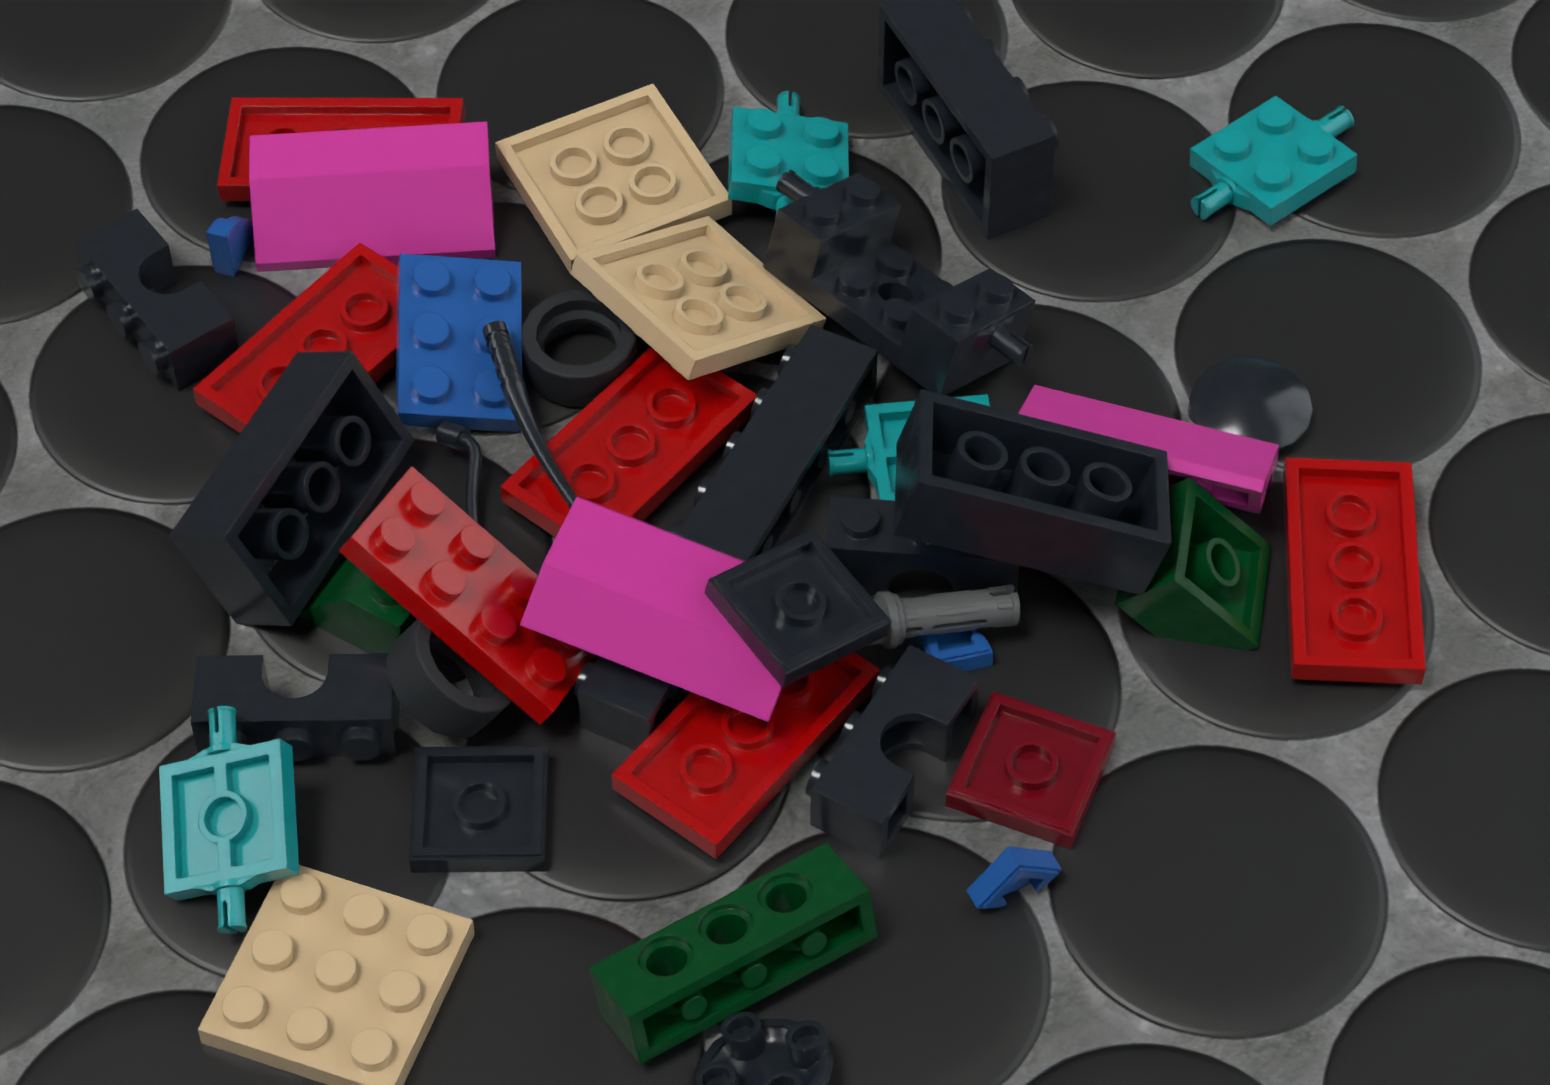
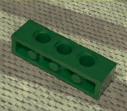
[588,843,878,1065]

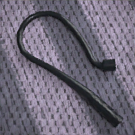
[436,321,578,525]

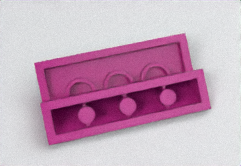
[249,122,496,272]
[1018,385,1279,514]
[520,496,782,722]

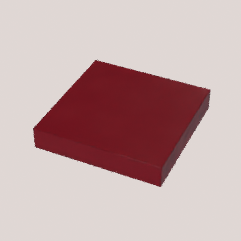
[945,691,1117,849]

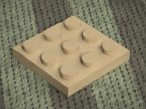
[495,84,732,276]
[570,216,826,381]
[198,865,475,1085]

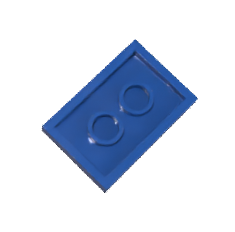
[396,253,522,433]

